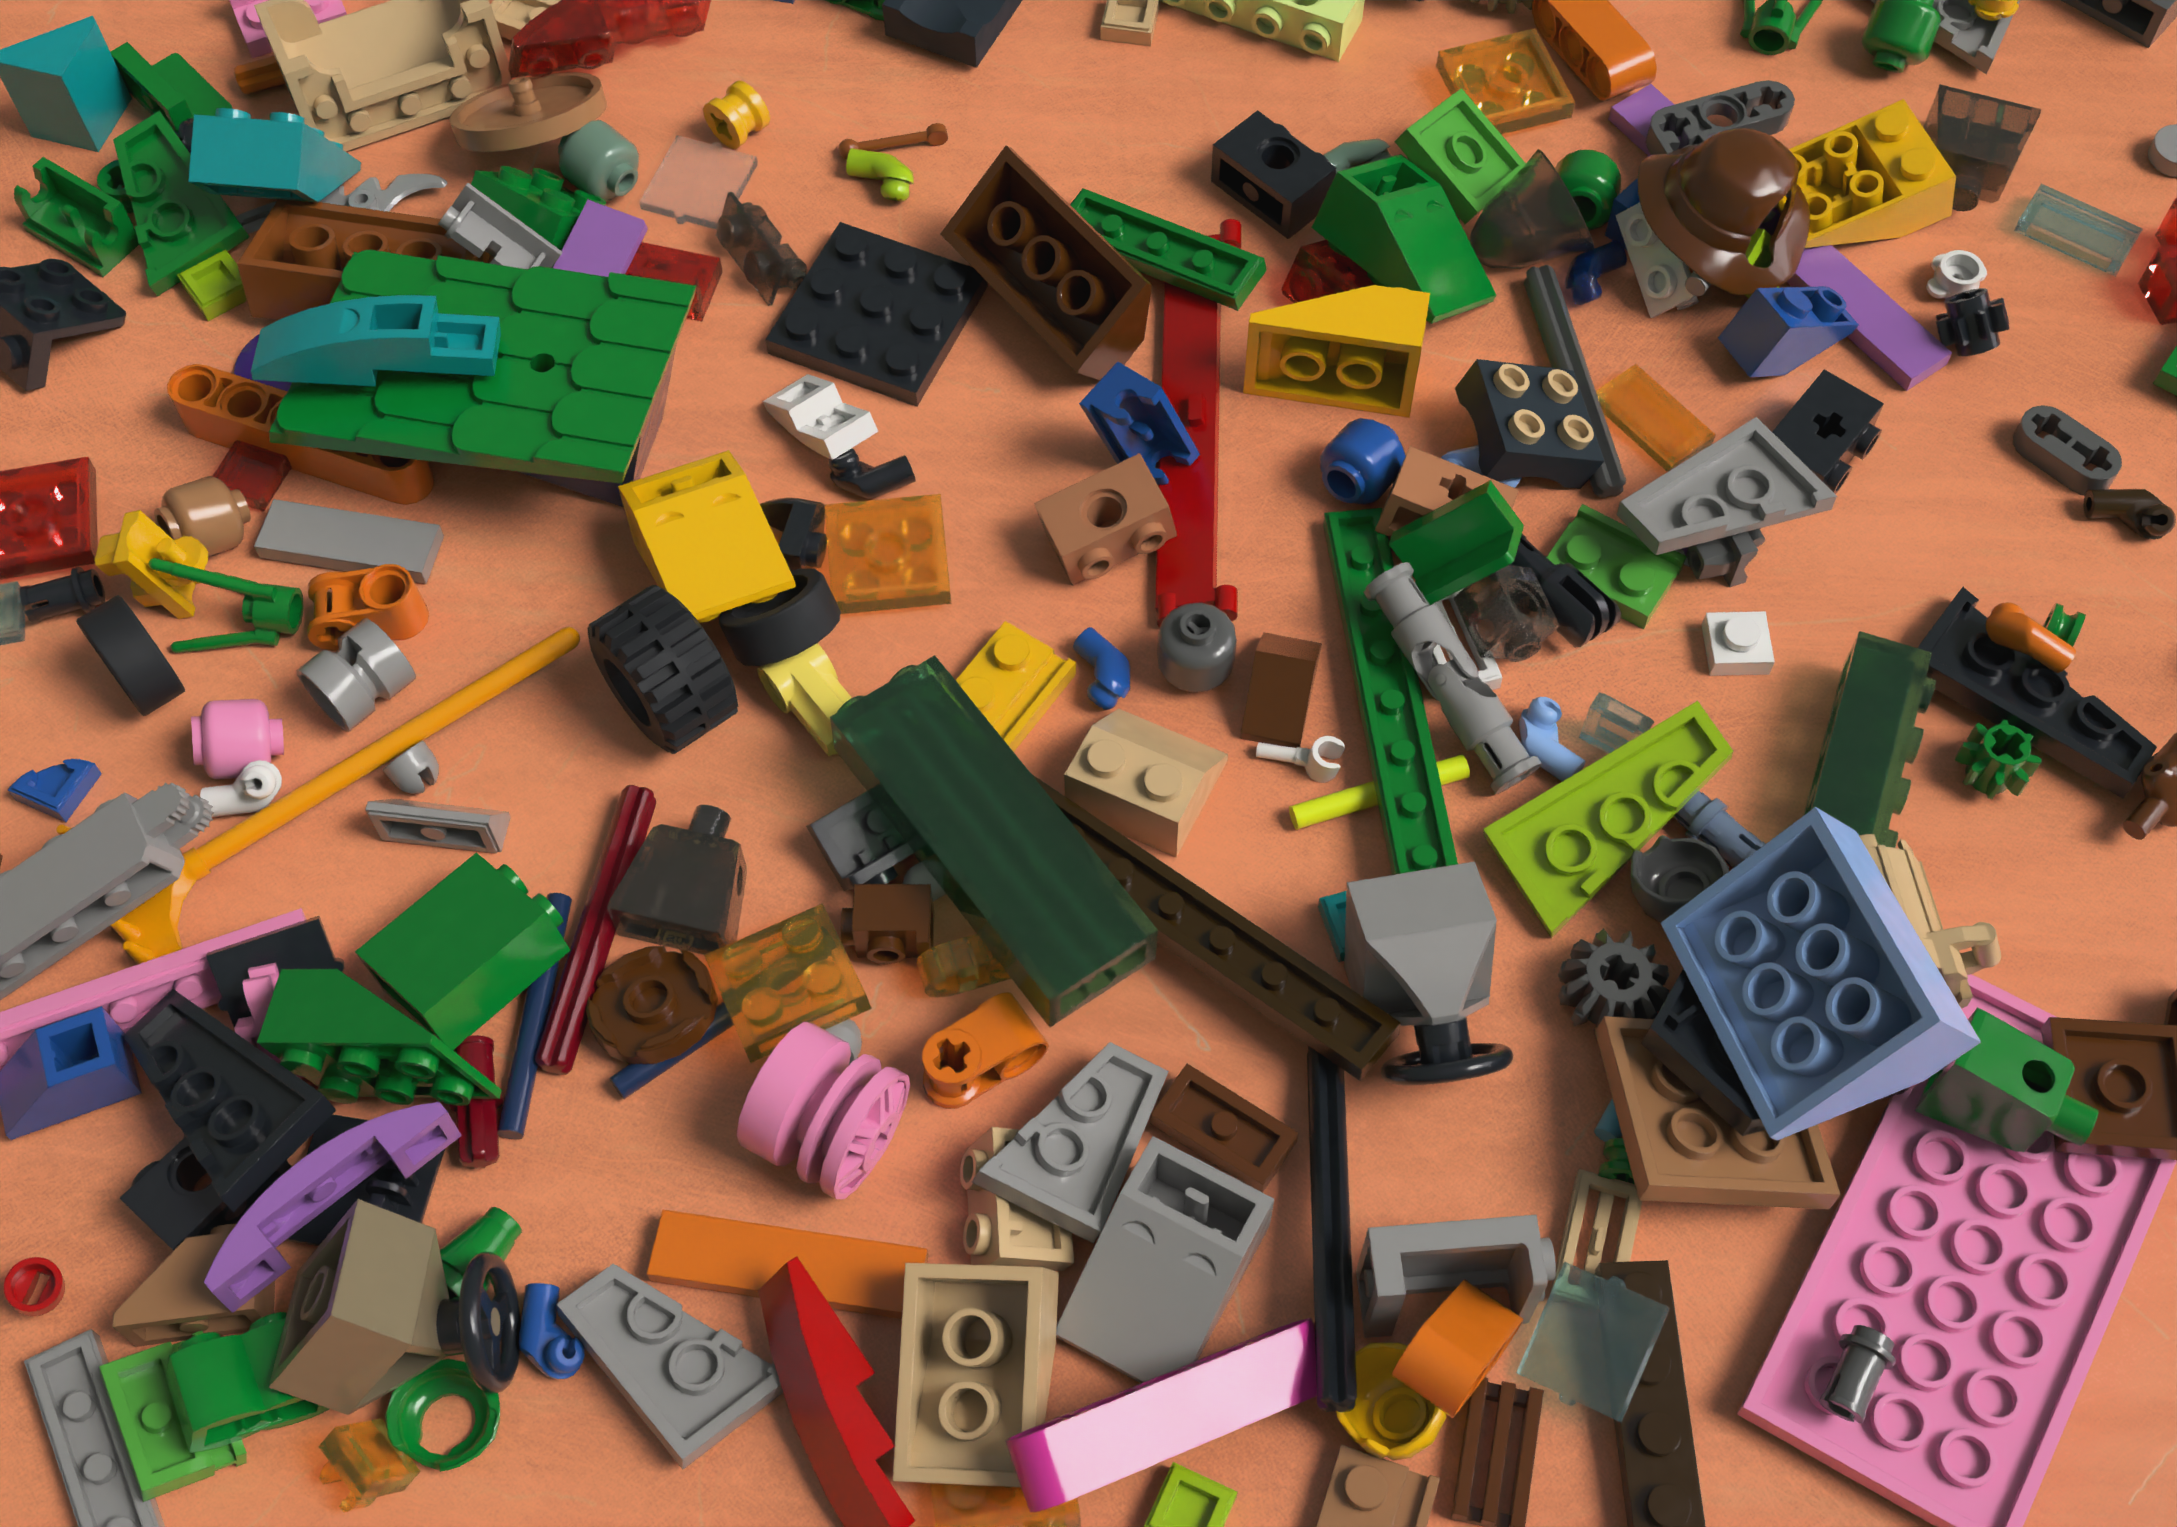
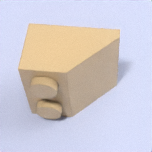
[1064,708,1228,857]

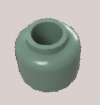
[558,120,639,201]

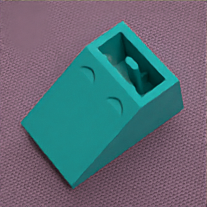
[188,108,361,202]

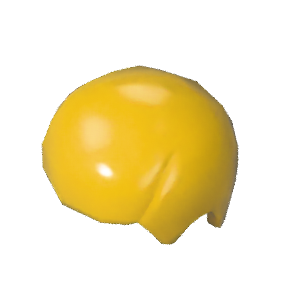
[1336,1343,1446,1461]

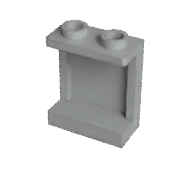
[1356,1215,1556,1338]

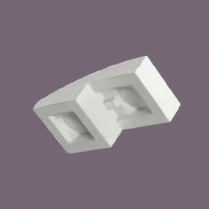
[763,374,878,460]

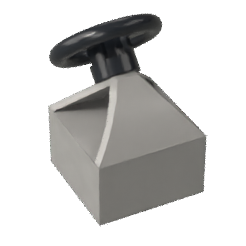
[1344,862,1513,1085]

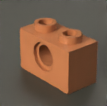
[1034,453,1177,586]

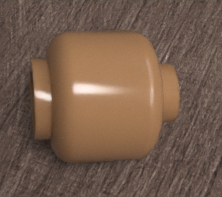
[154,476,251,557]

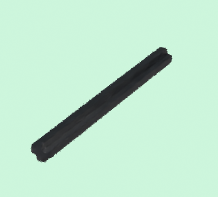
[1307,1046,1357,1412]

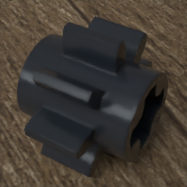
[1936,288,2010,356]

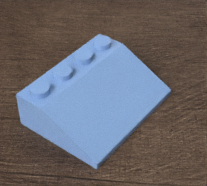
[1661,807,1981,1141]

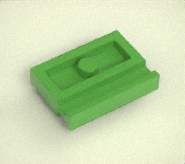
[1547,504,1687,629]
[99,1330,247,1502]

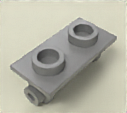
[438,183,563,269]

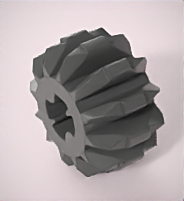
[1558,928,1669,1039]

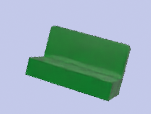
[110,42,233,130]
[1389,480,1524,605]

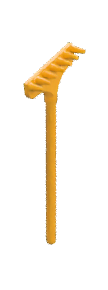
[56,627,580,964]

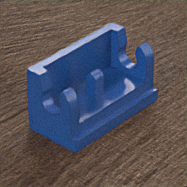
[1079,362,1200,485]

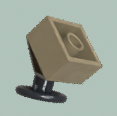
[269,1199,521,1415]

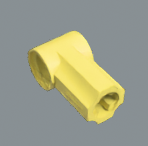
[757,643,869,756]

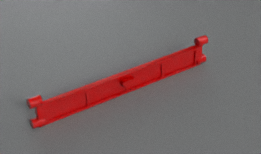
[1155,219,1242,627]

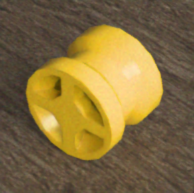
[703,80,770,149]

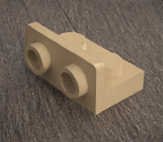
[960,1127,1074,1271]

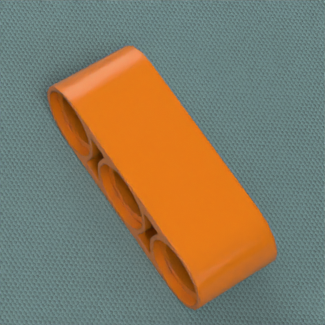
[1532,0,1657,100]
[1392,1279,1524,1418]

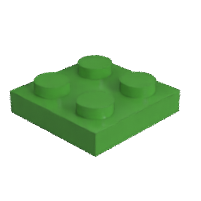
[1394,88,1531,224]

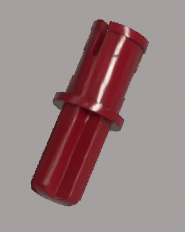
[449,1035,503,1169]

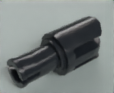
[1505,534,1621,647]

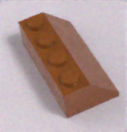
[237,199,490,320]

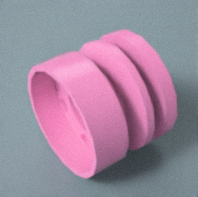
[737,1022,910,1199]

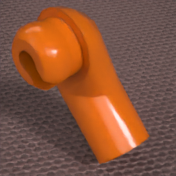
[1985,602,2076,673]

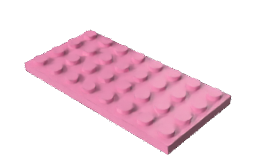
[1737,974,2177,1527]

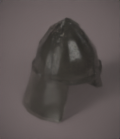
[1470,149,1595,269]

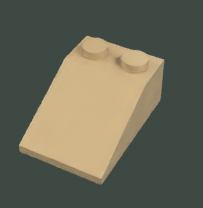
[893,1263,1059,1487]

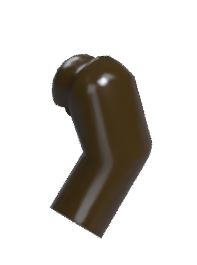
[2083,489,2176,540]

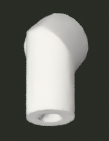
[200,760,282,817]

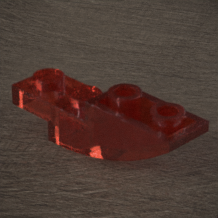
[508,0,711,78]

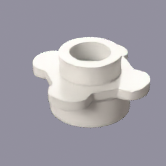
[1926,250,1987,299]

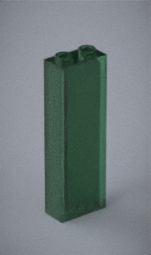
[830,655,1158,1028]

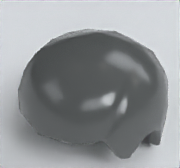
[1631,835,1729,923]

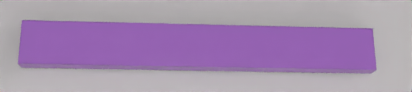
[1608,84,1952,391]

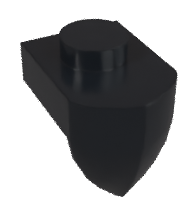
[760,497,827,571]

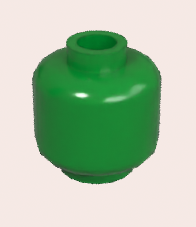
[1861,0,1941,73]
[1547,150,1621,231]

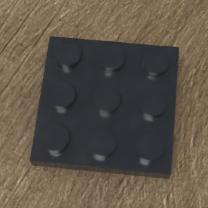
[766,222,988,407]

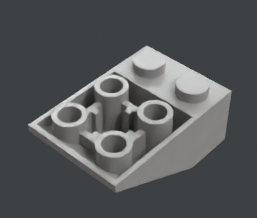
[1056,1136,1274,1383]

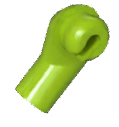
[846,148,914,202]

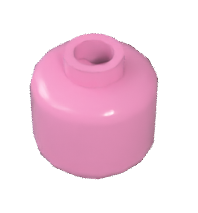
[191,699,284,779]

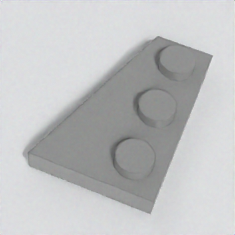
[556,1263,783,1470]

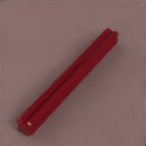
[535,785,656,1075]

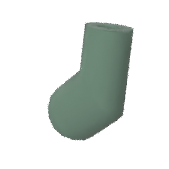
[1324,138,1393,173]

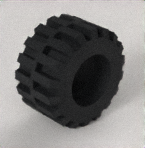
[587,585,738,754]

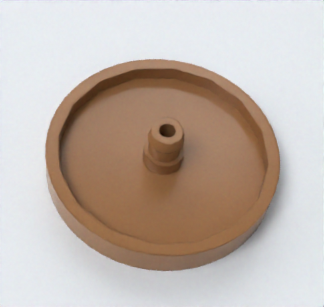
[450,72,607,152]

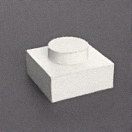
[1701,611,1775,676]

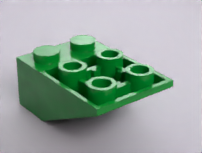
[1311,154,1497,324]
[257,969,502,1106]

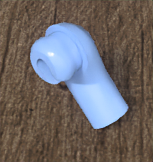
[1519,697,1586,781]

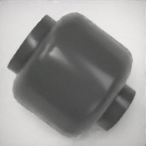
[1157,602,1237,693]

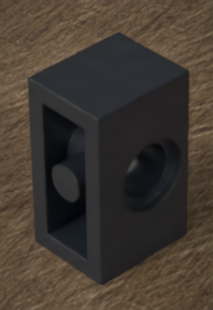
[1211,110,1336,239]
[120,1135,292,1251]

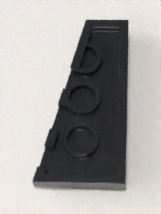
[1904,587,2157,799]
[123,989,336,1213]

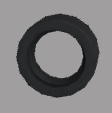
[719,569,841,666]
[76,595,185,716]

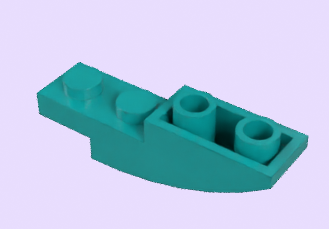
[251,295,501,386]

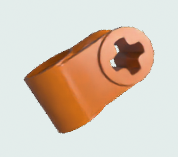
[307,564,429,651]
[922,992,1049,1109]

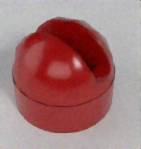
[4,1257,65,1316]

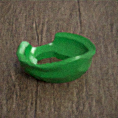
[385,1359,501,1472]

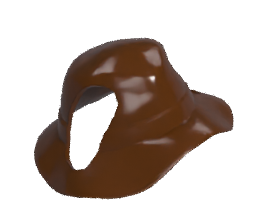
[1638,128,1810,295]

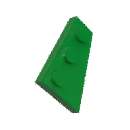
[113,111,250,296]

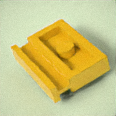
[935,621,1076,758]

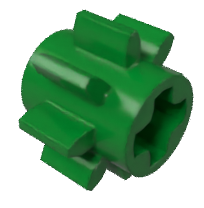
[1955,720,2042,800]

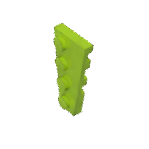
[1483,701,1733,939]

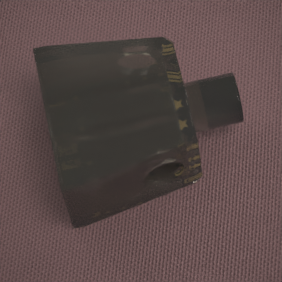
[1923,84,2041,212]
[607,805,747,961]

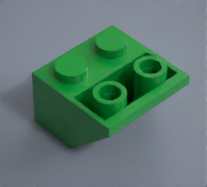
[471,166,606,268]

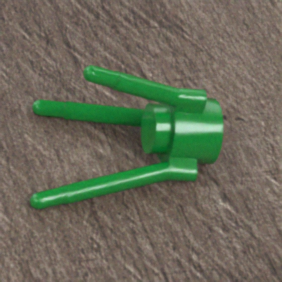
[1740,0,1823,55]
[148,558,304,653]

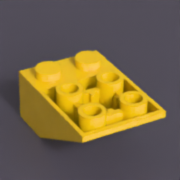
[1776,99,1956,248]
[618,450,796,623]

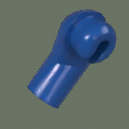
[1073,627,1130,710]
[518,1283,585,1379]

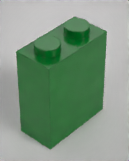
[355,852,571,1050]

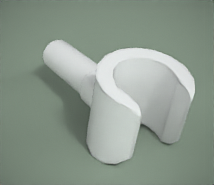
[1256,736,1345,783]

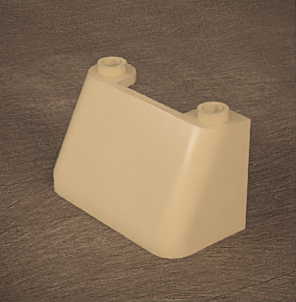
[254,0,512,152]

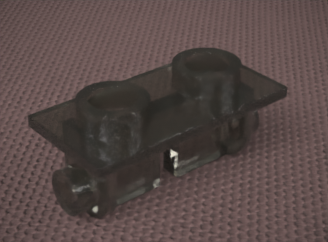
[716,192,807,306]

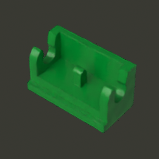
[14,157,139,277]

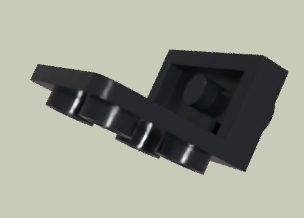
[0,259,126,391]

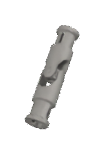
[1364,562,1542,794]

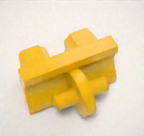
[95,510,208,619]

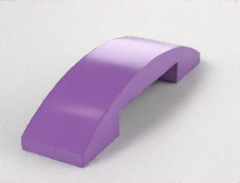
[204,1102,462,1313]

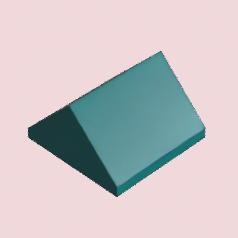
[0,16,132,152]

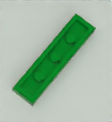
[1070,188,1267,311]

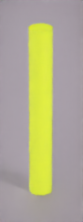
[1289,754,1470,830]

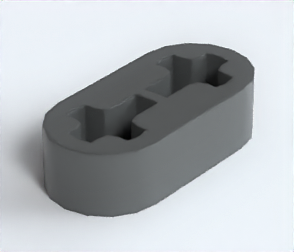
[2013,405,2122,496]

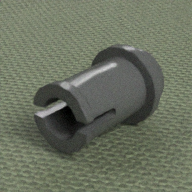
[1819,1325,1896,1423]

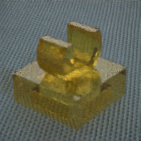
[318,1418,420,1513]

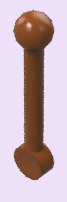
[838,123,948,159]

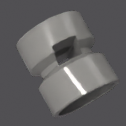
[296,618,416,732]

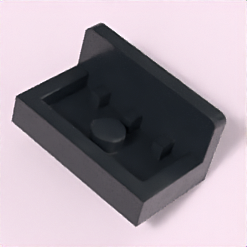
[806,763,960,891]

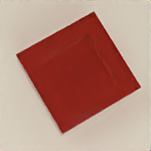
[213,440,292,512]

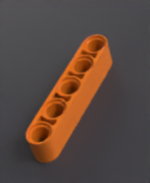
[167,364,434,505]

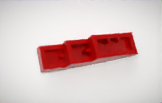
[758,1256,916,1527]

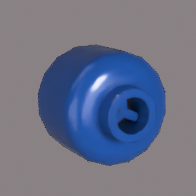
[1320,418,1405,505]

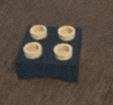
[882,0,1023,68]
[1455,359,1604,489]

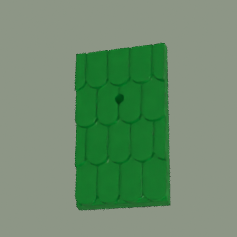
[269,250,696,507]

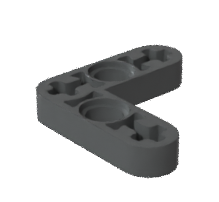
[1645,80,1795,155]

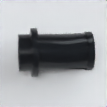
[20,567,105,623]

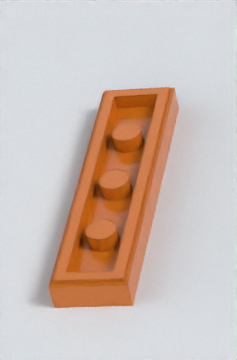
[647,1209,929,1319]

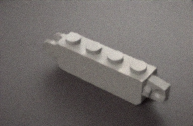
[0,783,214,1000]

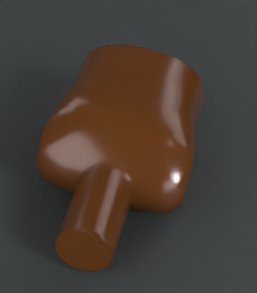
[2123,733,2177,840]

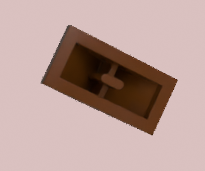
[1240,632,1322,748]

